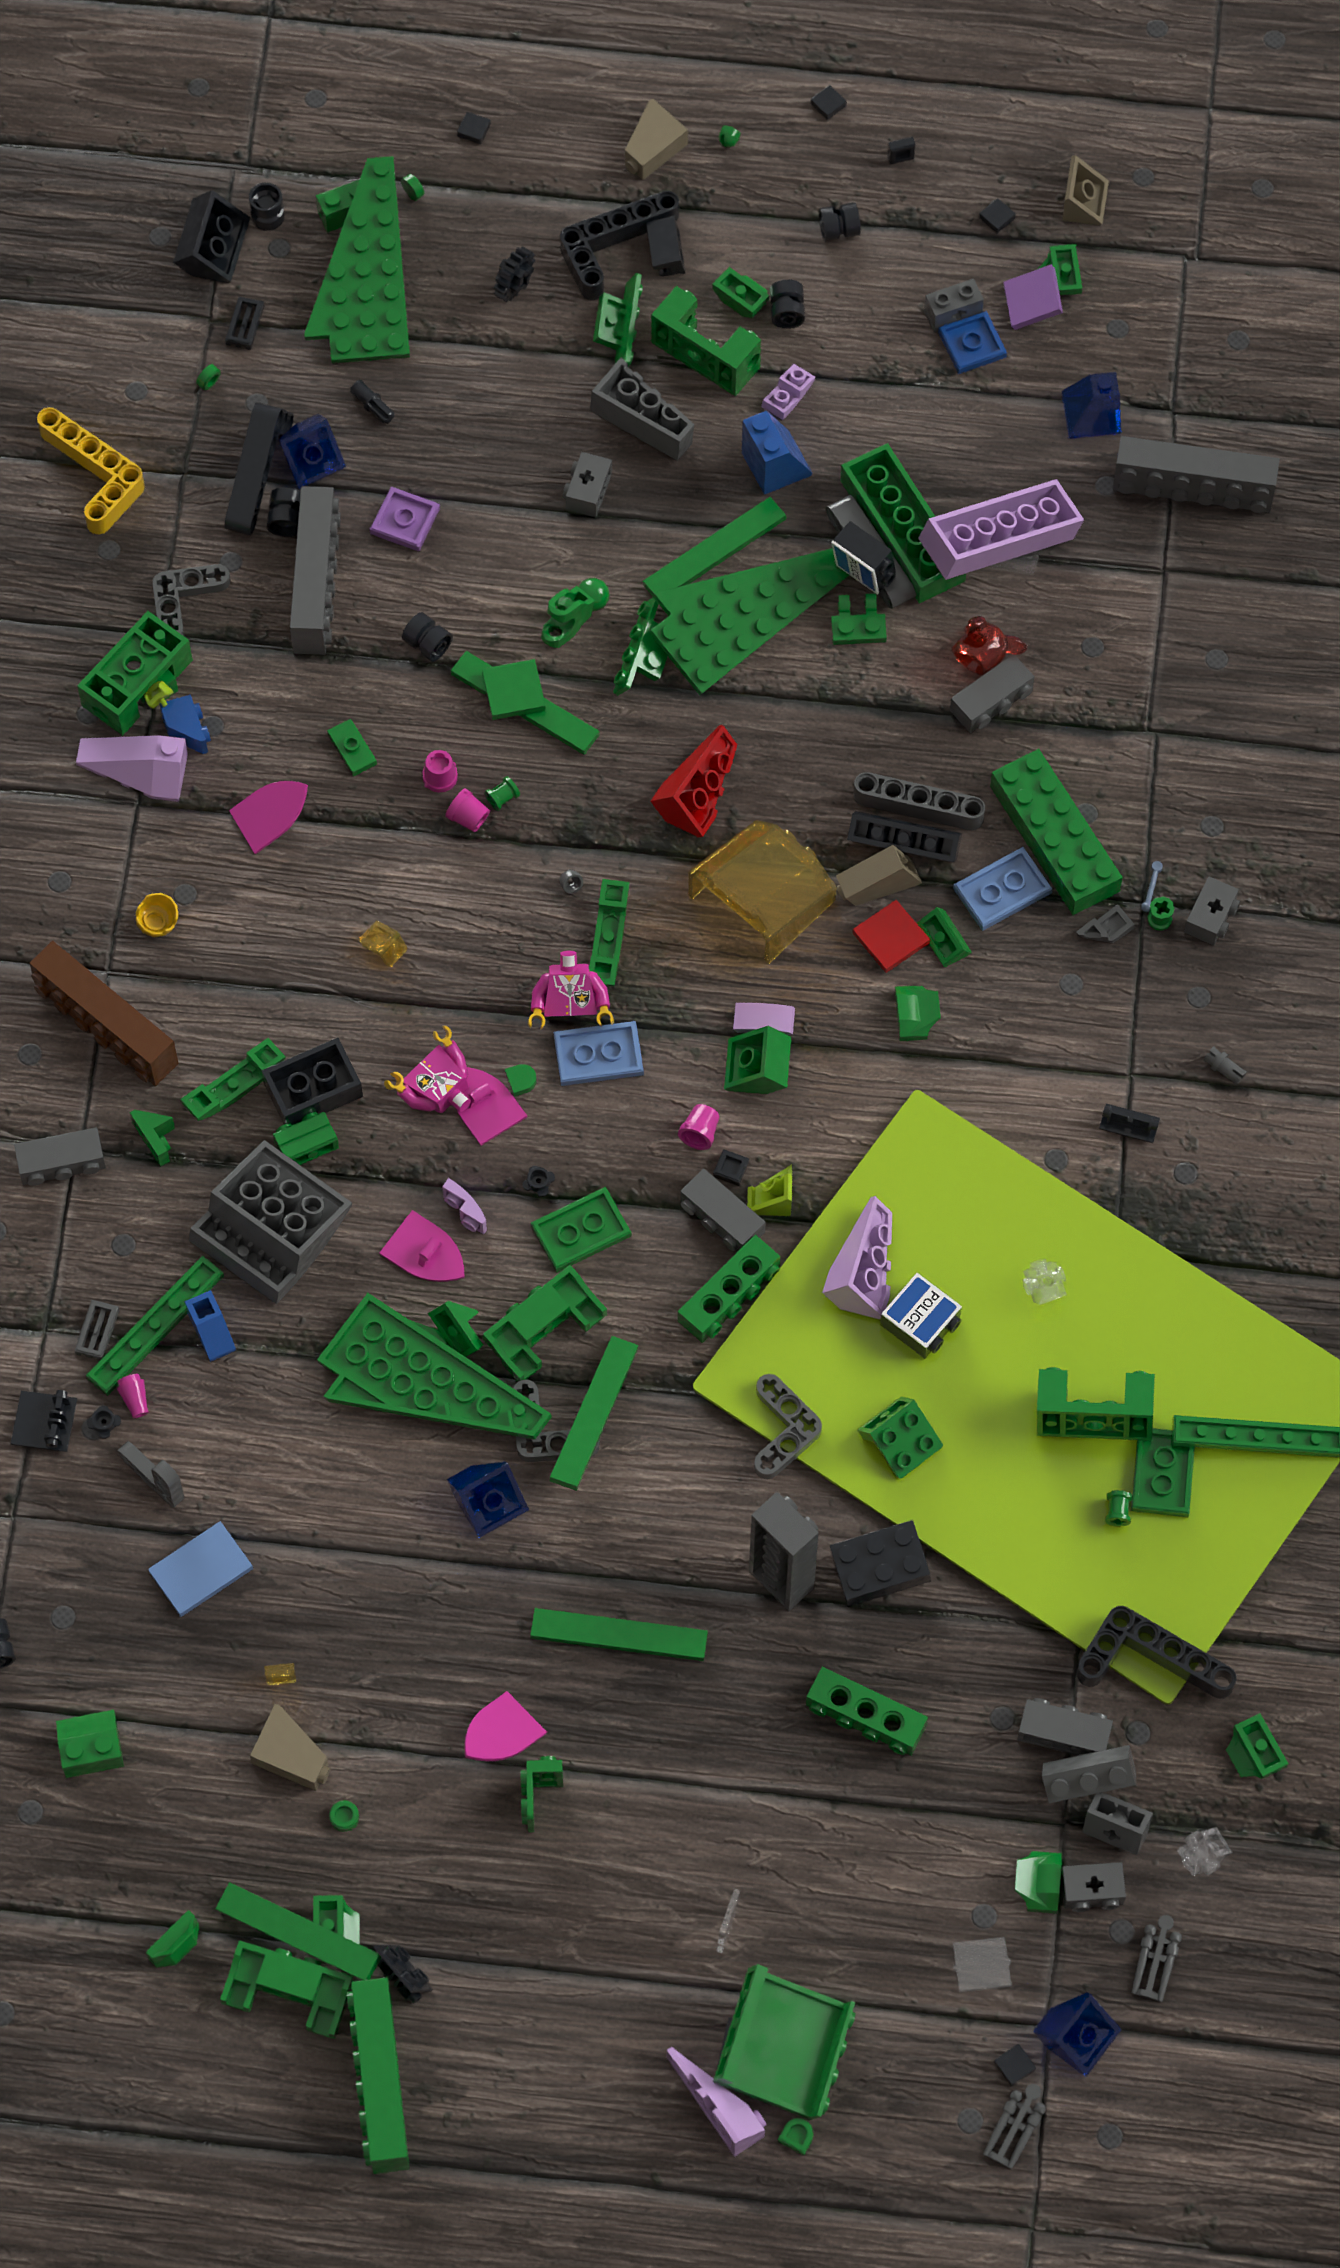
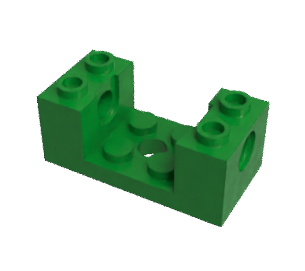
[651,286,761,397]
[77,611,193,736]
[1037,1367,1155,1441]

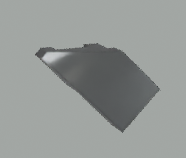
[1076,904,1136,943]

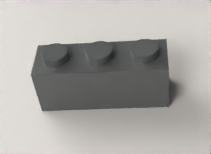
[950,654,1035,733]
[14,1127,106,1186]
[680,1168,766,1252]
[1017,1698,1113,1756]
[1042,1745,1136,1803]

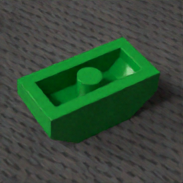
[1037,244,1082,295]
[712,267,769,318]
[895,986,941,1041]
[1226,1713,1288,1779]
[1014,1851,1062,1914]
[313,1895,359,1944]
[146,1910,199,1968]

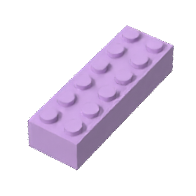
[918,479,1084,579]

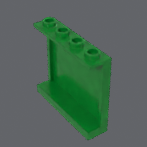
[713,1964,855,2120]

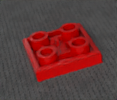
[852,900,930,973]

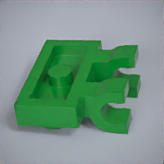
[831,594,887,645]

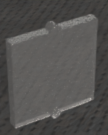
[717,1888,740,1953]
[953,1937,1012,1992]

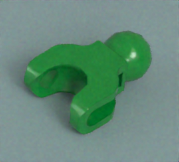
[541,578,610,648]

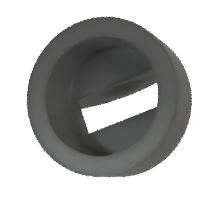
[559,869,583,894]

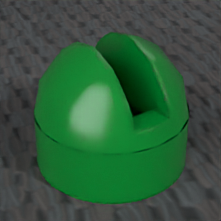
[718,125,741,148]

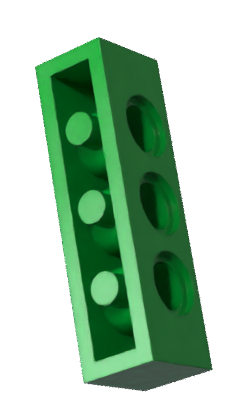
[678,1234,780,1343]
[806,1667,928,1756]

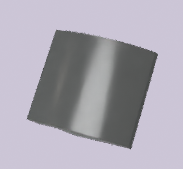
[189,1140,352,1304]

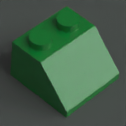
[724,1025,791,1094]
[56,1710,124,1778]

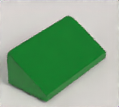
[917,907,972,967]

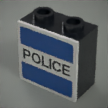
[831,521,896,595]
[880,1273,962,1359]

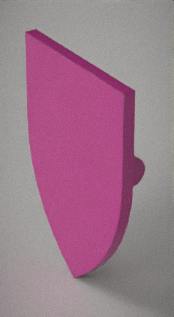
[229,781,308,854]
[457,1067,527,1146]
[379,1210,465,1282]
[465,1691,547,1761]

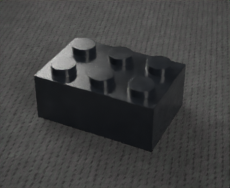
[262,1038,363,1125]
[830,1520,931,1607]

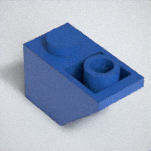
[159,694,211,754]
[185,1290,236,1362]

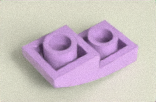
[761,364,815,420]
[733,1003,795,1035]
[442,1178,487,1234]

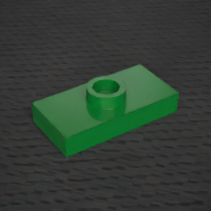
[327,719,377,777]

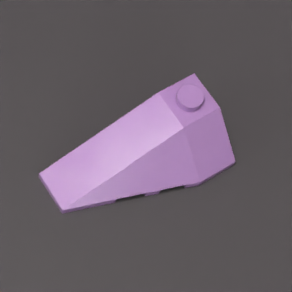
[76,736,188,802]
[822,1196,892,1319]
[667,2047,766,2157]

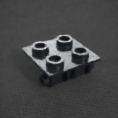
[11,1390,78,1452]
[373,1945,433,2004]

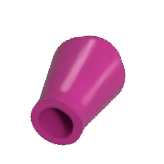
[117,1374,149,1418]

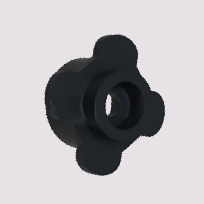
[523,1166,555,1197]
[87,1405,121,1439]

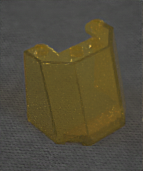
[688,820,837,964]

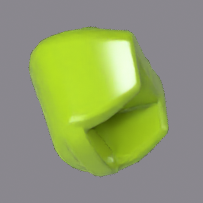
[144,681,173,709]

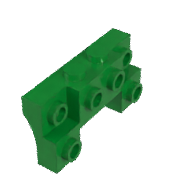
[483,1265,607,1382]
[220,1940,354,2039]

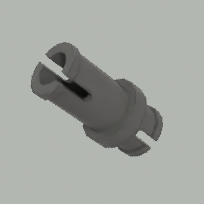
[1203,1046,1247,1086]

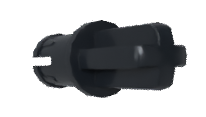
[350,380,395,424]

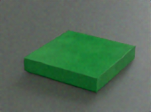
[482,659,546,720]

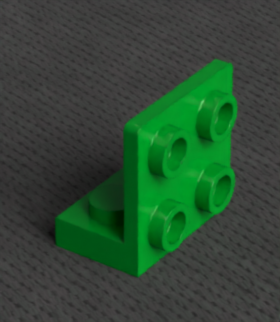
[858,1396,943,1479]

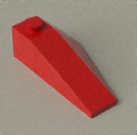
[650,725,737,838]

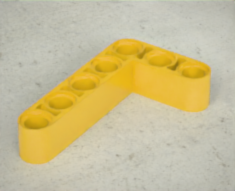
[37,408,145,534]

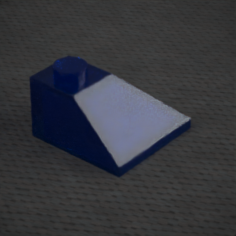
[1062,372,1121,439]
[278,414,346,489]
[446,1461,529,1538]
[1033,1992,1122,2076]

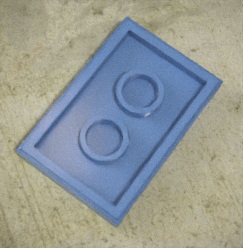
[953,847,1052,931]
[553,1021,644,1086]
[148,1521,253,1617]

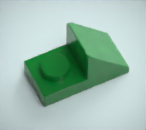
[130,1110,175,1167]
[428,1301,483,1357]

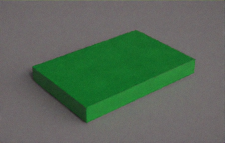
[531,1187,632,1273]
[1131,1428,1195,1517]

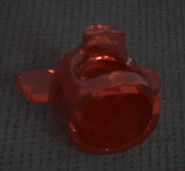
[951,616,1027,676]

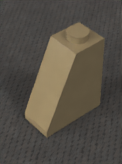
[625,98,688,180]
[836,845,922,906]
[250,1704,331,1791]

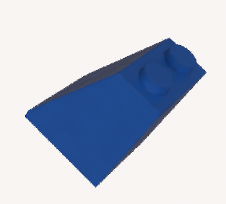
[742,411,812,495]

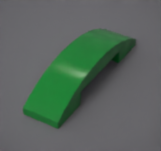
[589,879,630,987]
[180,1038,286,1121]

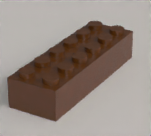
[29,940,179,1087]

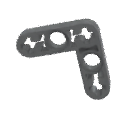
[152,564,231,636]
[754,1374,822,1479]
[513,1379,600,1462]
[117,1441,185,1508]

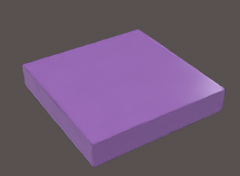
[1004,264,1063,330]
[370,487,440,551]

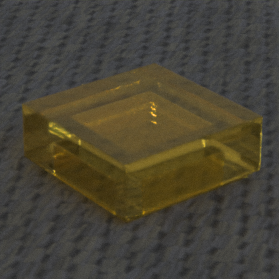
[265,1663,296,1685]

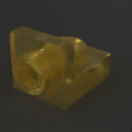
[358,920,408,967]

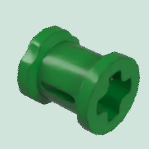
[484,776,520,811]
[1148,897,1174,931]
[1105,1490,1132,1526]

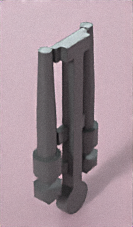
[1132,1915,1182,2002]
[983,2084,1046,2169]

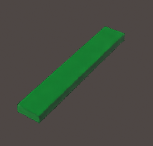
[643,497,786,596]
[451,651,599,755]
[86,1255,224,1396]
[550,1336,638,1491]
[1172,1415,1340,1457]
[531,1608,708,1661]
[216,1882,381,1980]

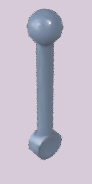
[1141,861,1163,912]

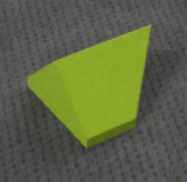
[747,1164,792,1216]

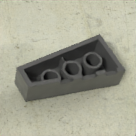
[590,358,694,461]

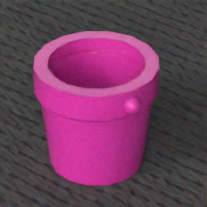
[422,750,458,793]
[445,788,490,832]
[678,1104,720,1150]

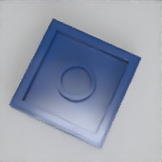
[938,311,1007,374]

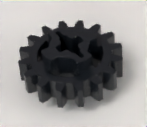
[493,246,536,302]

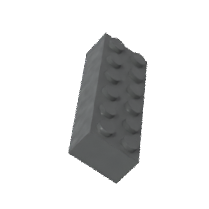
[1113,436,1280,513]
[290,486,341,655]
[749,1492,819,1611]

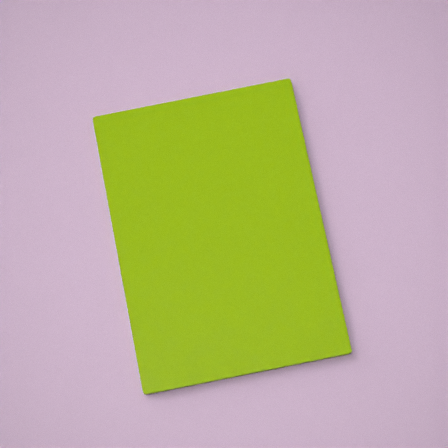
[693,1090,1340,1705]

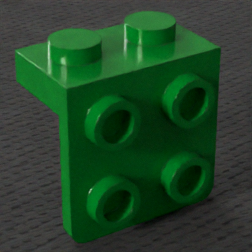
[521,1756,563,1832]

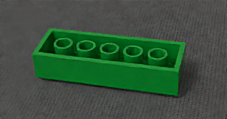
[840,443,966,604]
[990,749,1123,915]
[347,1977,410,2174]

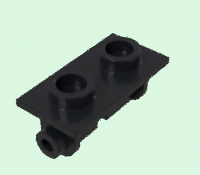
[1099,1103,1160,1143]

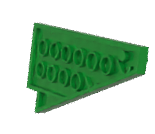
[305,156,410,363]
[649,548,849,695]
[317,1293,552,1440]

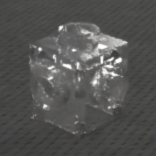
[1022,1259,1067,1305]
[1177,1827,1232,1876]

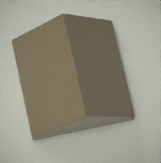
[1062,155,1109,226]

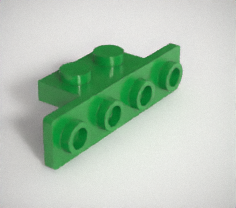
[593,273,643,367]
[613,598,667,696]

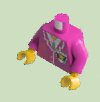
[528,951,614,1029]
[384,1026,471,1113]

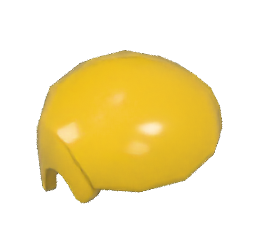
[135,893,178,938]

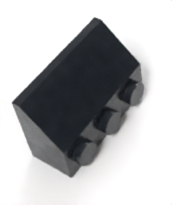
[173,190,251,283]

